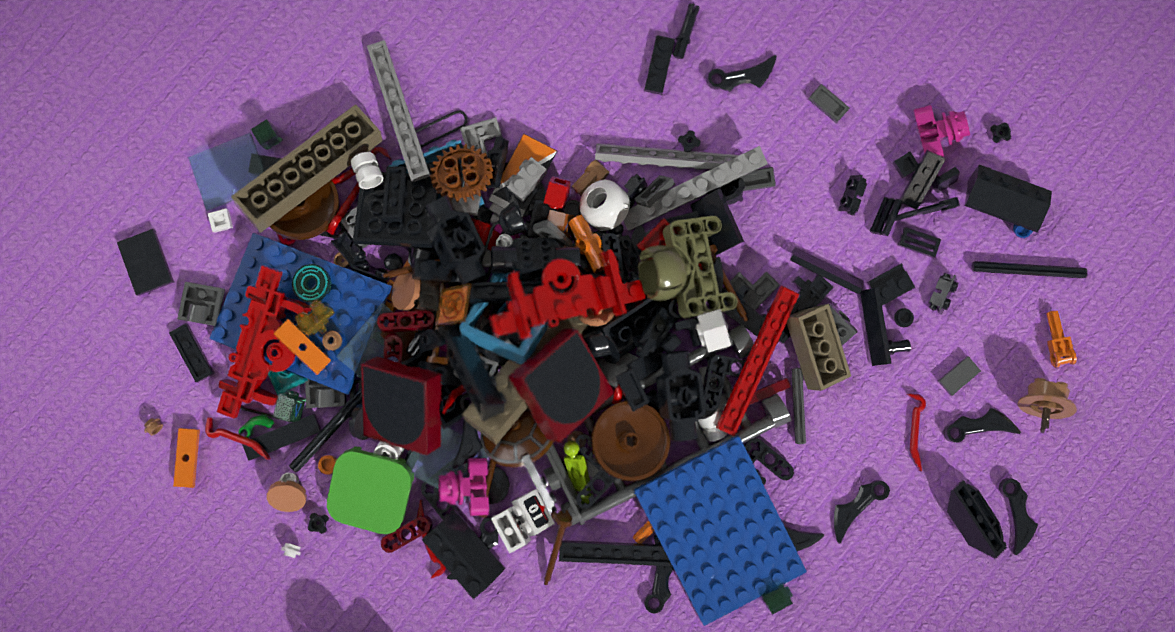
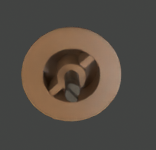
[1018,378,1077,433]

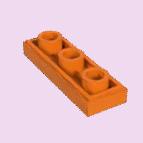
[273,320,331,375]
[173,428,200,488]

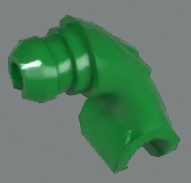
[238,414,274,438]

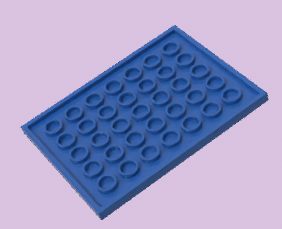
[209,233,392,394]
[633,435,807,626]

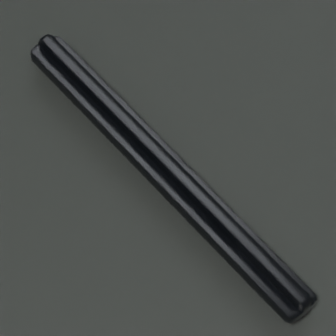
[972,261,1088,278]
[289,387,363,472]

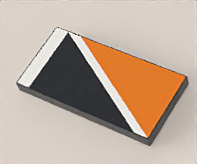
[488,134,558,219]

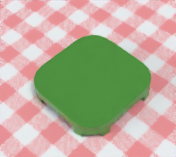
[327,446,414,534]

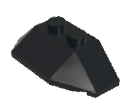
[947,480,1007,558]

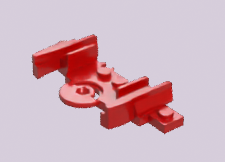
[490,250,645,340]
[216,265,312,419]

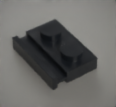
[867,263,915,306]

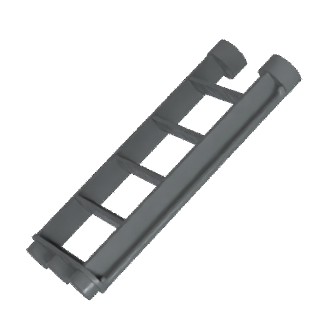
[543,324,791,527]

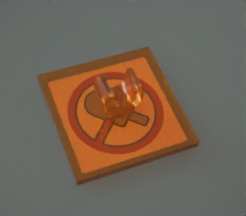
[435,284,471,327]

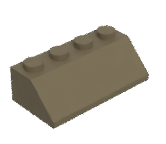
[787,304,851,391]

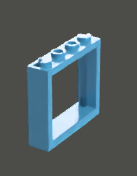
[459,274,553,365]

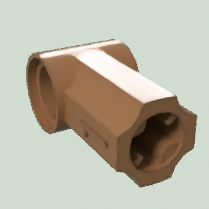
[572,160,610,196]

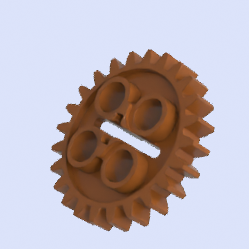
[430,144,493,203]

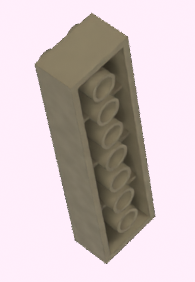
[231,104,382,233]
[463,316,590,444]

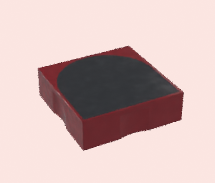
[508,328,614,443]
[361,356,441,455]

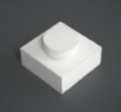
[208,209,233,233]

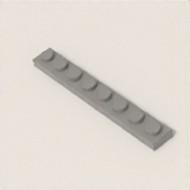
[367,40,430,182]
[595,143,740,170]
[623,146,768,231]

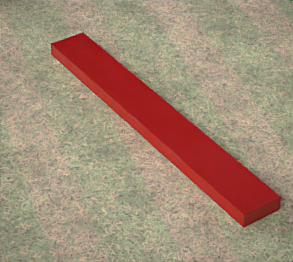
[715,286,799,436]

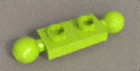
[564,441,592,504]

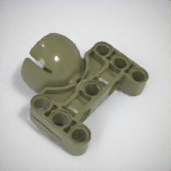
[638,216,738,318]

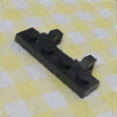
[766,275,833,344]
[722,285,785,343]

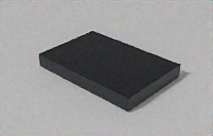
[690,189,744,256]
[117,229,174,296]

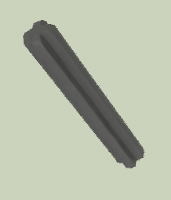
[791,368,806,444]

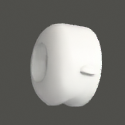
[579,179,630,231]

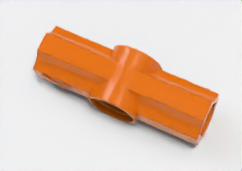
[568,215,604,273]

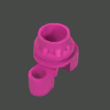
[914,105,970,157]
[438,458,489,516]

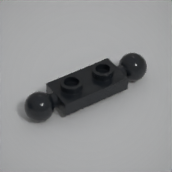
[609,224,640,282]

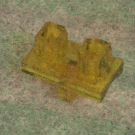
[296,300,335,336]

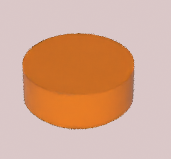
[318,455,337,475]

